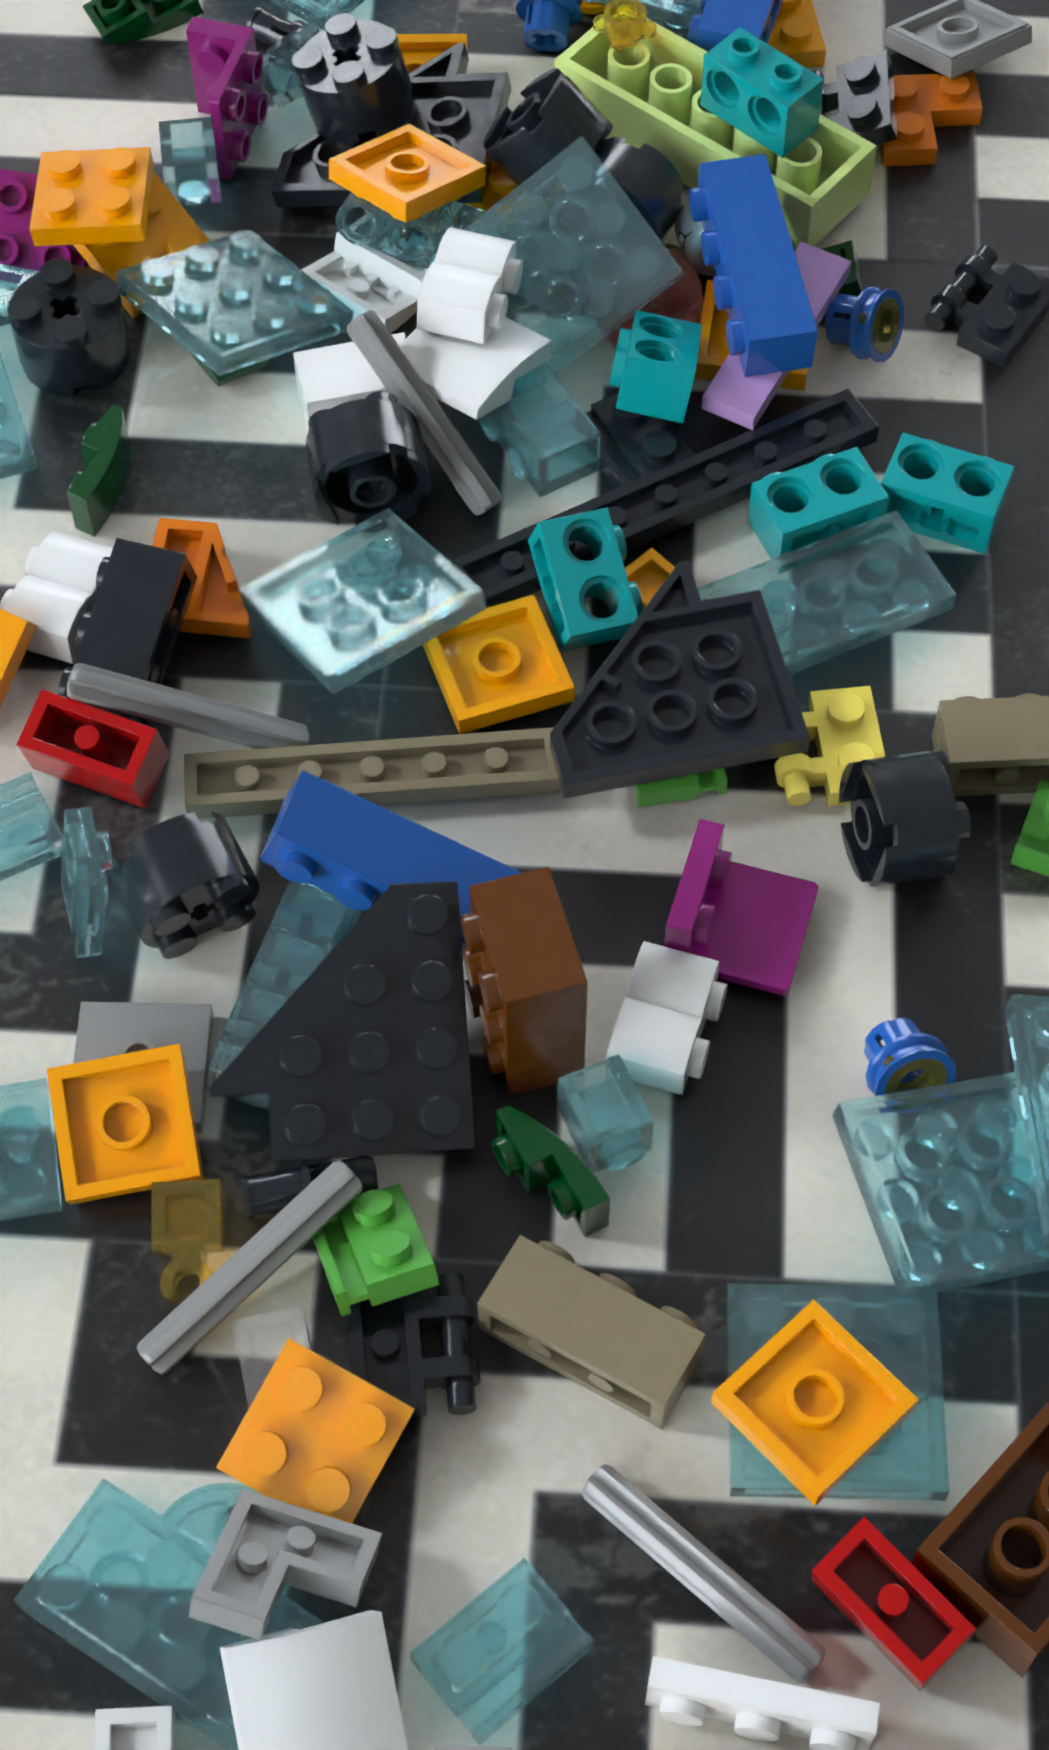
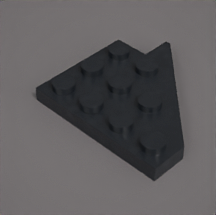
[271,43,512,207]
[550,560,810,799]
[209,881,475,1162]

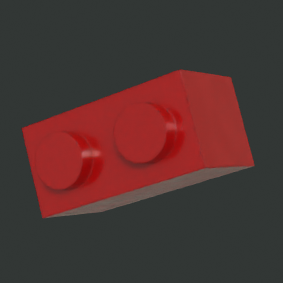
[16,689,170,809]
[811,1516,976,1692]

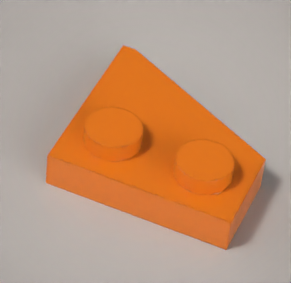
[152,518,253,639]

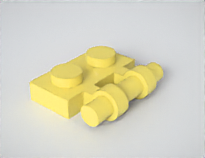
[774,686,886,807]

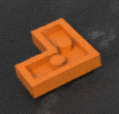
[879,72,983,167]

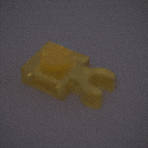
[151,1179,224,1303]

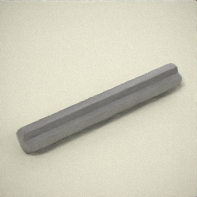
[346,310,502,516]
[67,663,309,749]
[137,1161,363,1375]
[582,1464,826,1683]

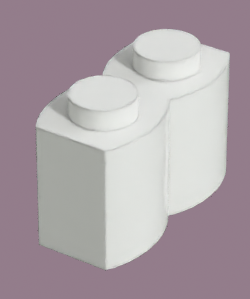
[417,227,523,344]
[0,531,113,664]
[606,941,728,1095]

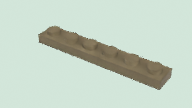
[184,727,561,819]

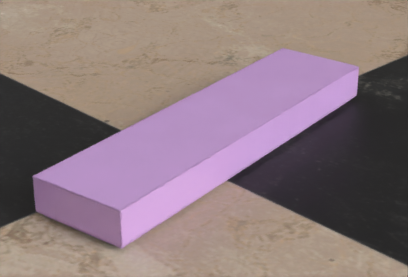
[701,241,852,430]

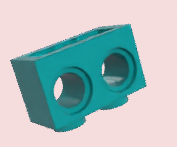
[700,27,824,158]
[609,310,702,423]
[881,433,1015,554]
[748,447,889,571]
[528,507,643,652]

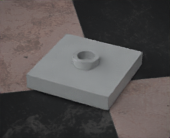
[885,0,1032,79]
[73,1002,214,1133]

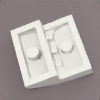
[297,214,437,333]
[399,317,552,420]
[220,1610,408,1750]

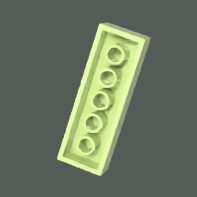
[554,3,877,248]

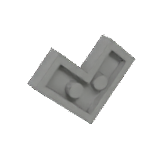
[188,1489,382,1641]

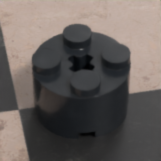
[292,13,414,144]
[483,68,613,204]
[554,136,684,272]
[7,258,130,395]
[306,391,431,530]
[839,750,971,887]
[109,812,260,959]

